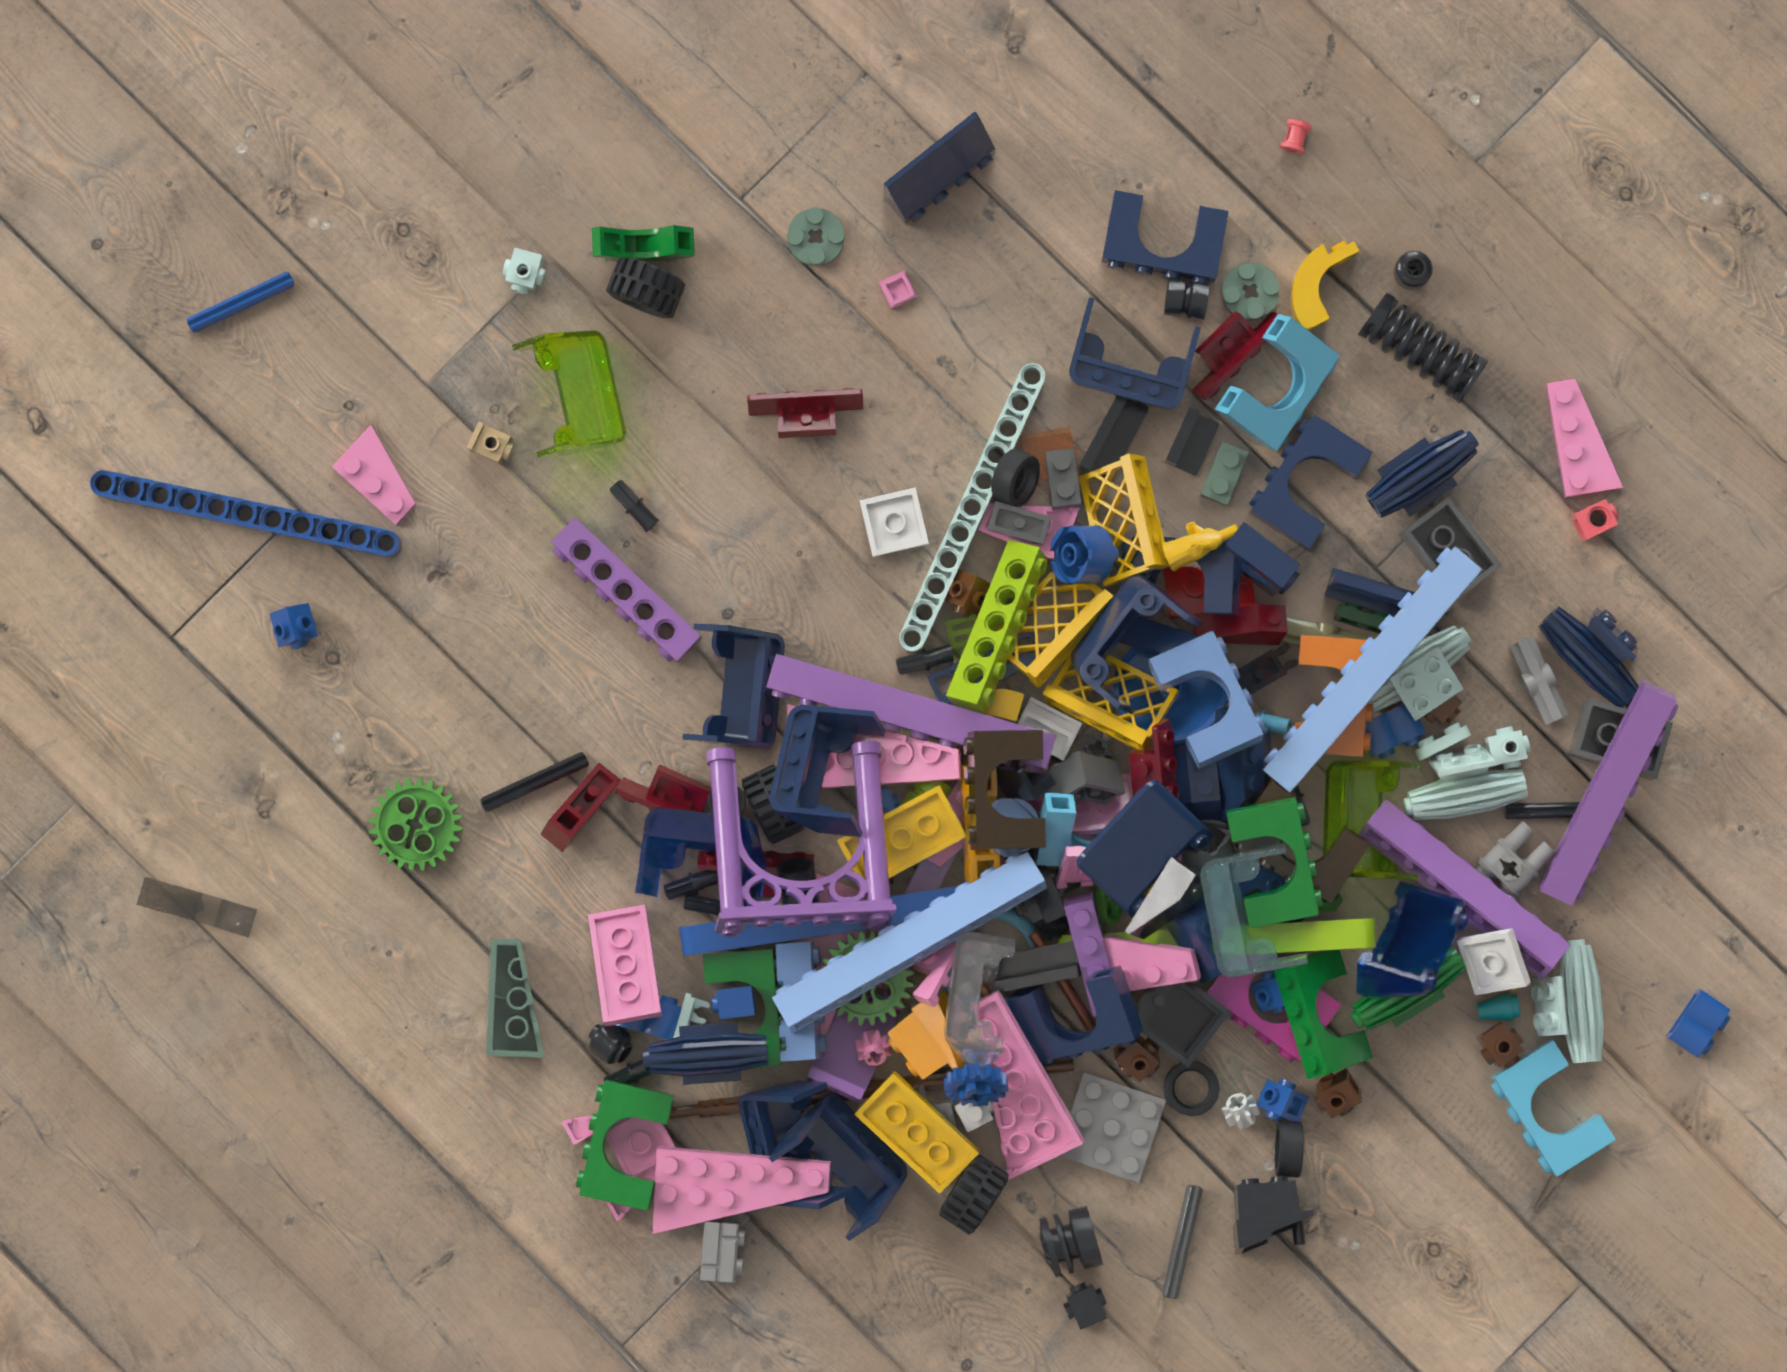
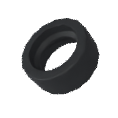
[991,449,1040,507]
[1163,1061,1220,1116]
[1274,1121,1304,1178]

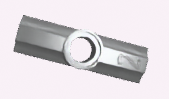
[1509,636,1568,725]

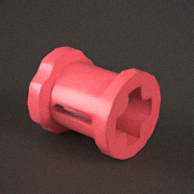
[1280,119,1312,155]

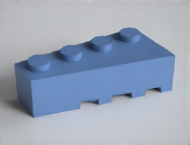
[776,942,827,1062]

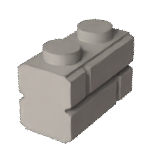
[700,1220,745,1283]

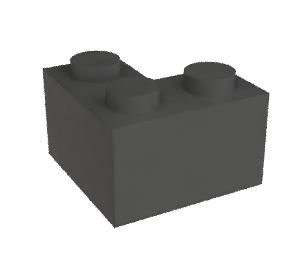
[1042,751,1126,806]

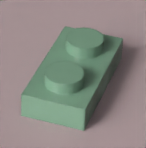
[1200,441,1249,506]

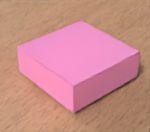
[879,270,917,309]

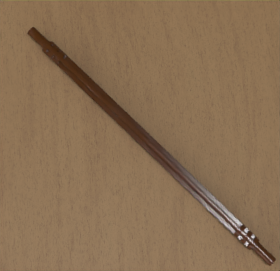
[670,1059,1074,1119]

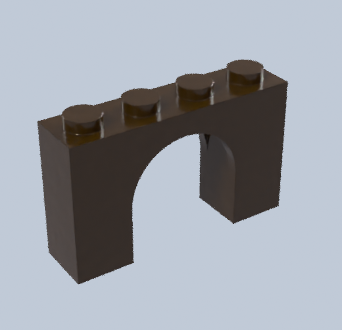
[963,730,1046,850]
[1234,778,1370,903]

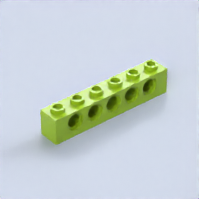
[946,539,1048,714]

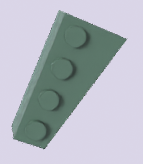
[485,938,545,1058]

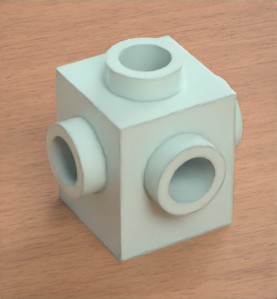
[502,247,546,295]
[1484,726,1530,769]

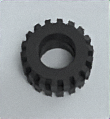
[606,257,686,318]
[742,764,805,844]
[939,1154,1009,1235]

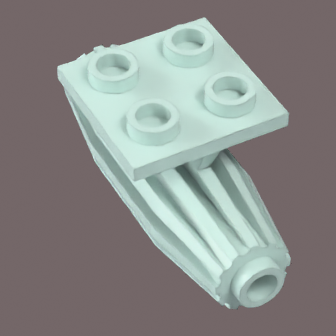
[1368,625,1472,721]
[1403,744,1528,820]
[1531,939,1604,1063]

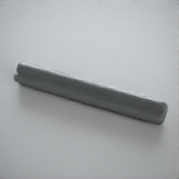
[1162,1184,1203,1299]

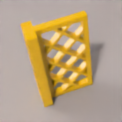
[1078,453,1169,587]
[995,570,1114,689]
[1043,655,1179,750]

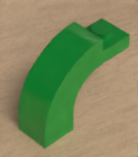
[592,225,695,262]

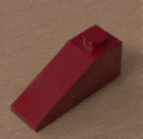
[1193,604,1288,645]
[540,763,621,852]

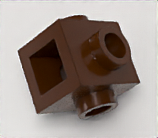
[944,569,991,618]
[1476,1021,1524,1068]
[1113,1035,1160,1082]
[1314,1068,1362,1119]

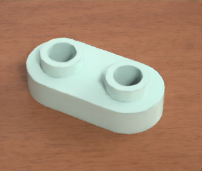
[1415,722,1471,761]

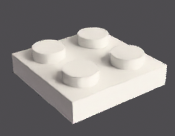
[859,487,929,557]
[1457,928,1531,995]

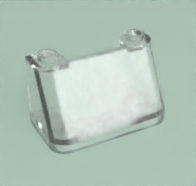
[944,932,1016,1067]

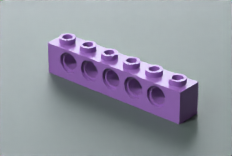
[551,517,702,663]

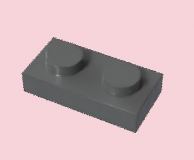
[1045,448,1082,510]
[987,501,1051,545]

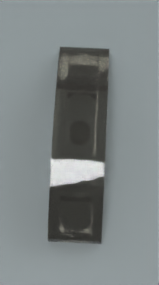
[136,877,258,937]

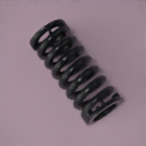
[1358,292,1488,403]

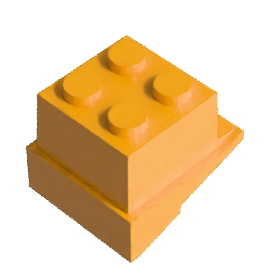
[887,986,978,1080]

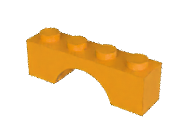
[960,764,1000,883]

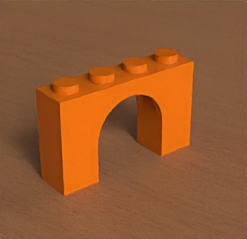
[1294,635,1373,757]

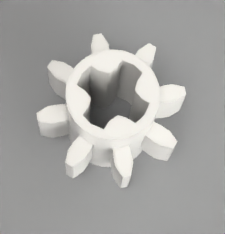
[1222,1092,1260,1130]

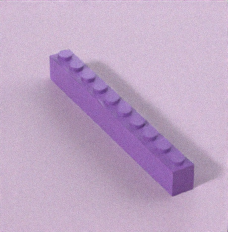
[766,654,1056,773]

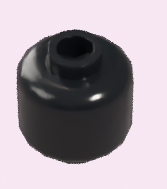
[1393,250,1433,290]
[589,1024,633,1065]

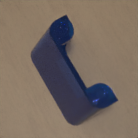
[1356,881,1469,998]

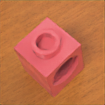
[1570,499,1619,542]

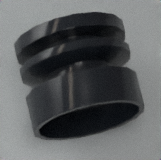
[1039,1205,1103,1278]

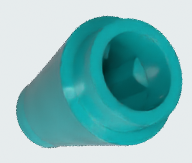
[1477,992,1521,1021]

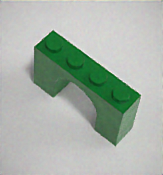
[1226,797,1323,928]
[703,949,786,1067]
[1272,949,1373,1079]
[575,1079,675,1211]

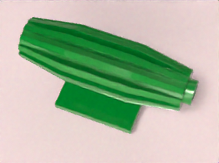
[1350,945,1467,1031]

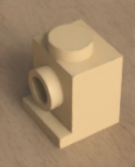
[467,421,514,465]

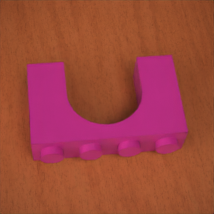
[1205,953,1342,1062]

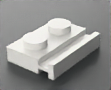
[1017,697,1082,761]

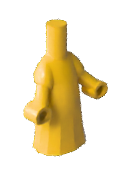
[1162,522,1239,571]

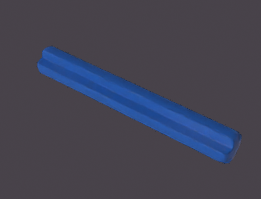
[187,272,295,332]

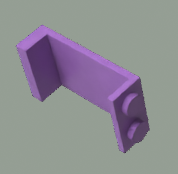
[807,989,902,1104]

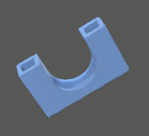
[1149,631,1266,770]

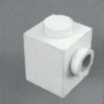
[954,1101,994,1133]

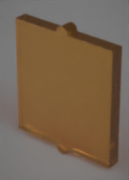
[1020,426,1079,481]

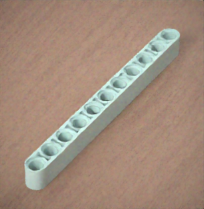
[899,363,1045,653]

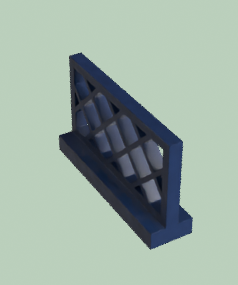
[1324,568,1447,629]

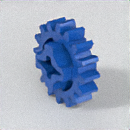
[944,1063,1008,1107]

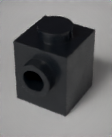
[1063,1281,1107,1330]

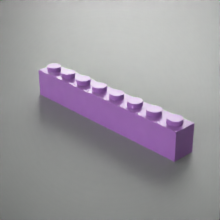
[1539,680,1678,906]
[1358,799,1570,980]

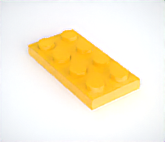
[837,785,966,880]
[855,1071,980,1194]

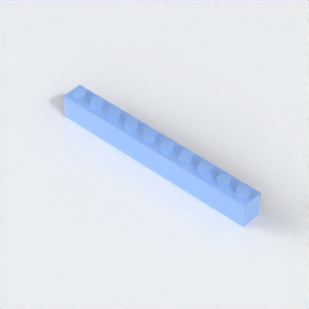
[1263,546,1483,793]
[772,851,1047,1034]

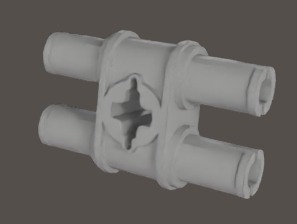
[1475,821,1556,899]

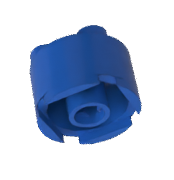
[1050,525,1119,584]

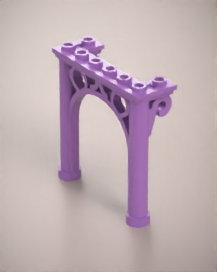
[706,741,896,937]

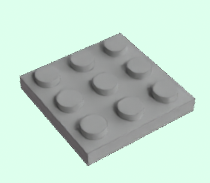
[1059,1072,1166,1183]

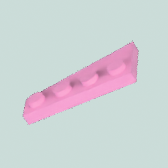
[1545,379,1623,498]

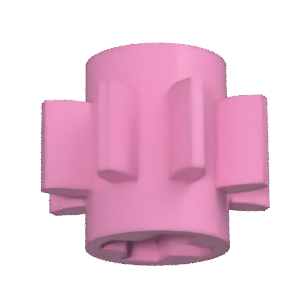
[855,1030,892,1066]

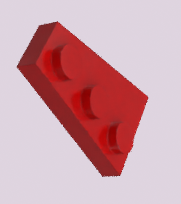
[1163,566,1256,619]

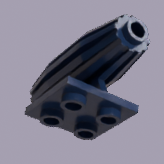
[1365,430,1479,518]
[1538,606,1639,708]
[643,1022,768,1085]

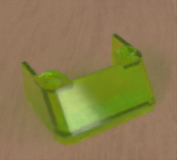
[512,331,626,458]
[1323,761,1421,880]

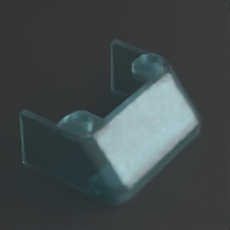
[1200,844,1308,977]

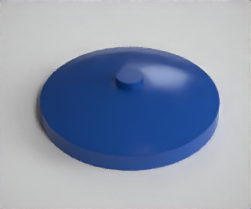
[1113,647,1228,745]

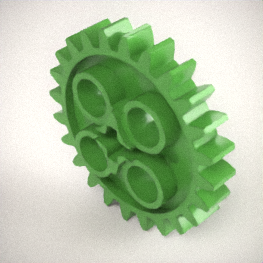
[368,778,463,871]
[823,930,915,1026]

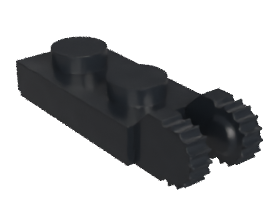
[1237,643,1299,696]

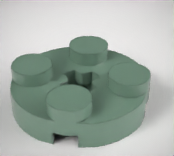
[787,207,844,266]
[1222,262,1280,321]

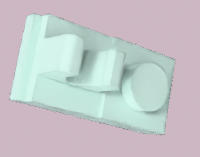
[673,993,710,1038]

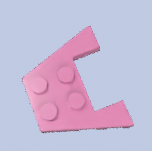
[878,933,972,1007]
[561,1115,677,1221]

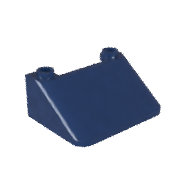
[1077,780,1214,919]

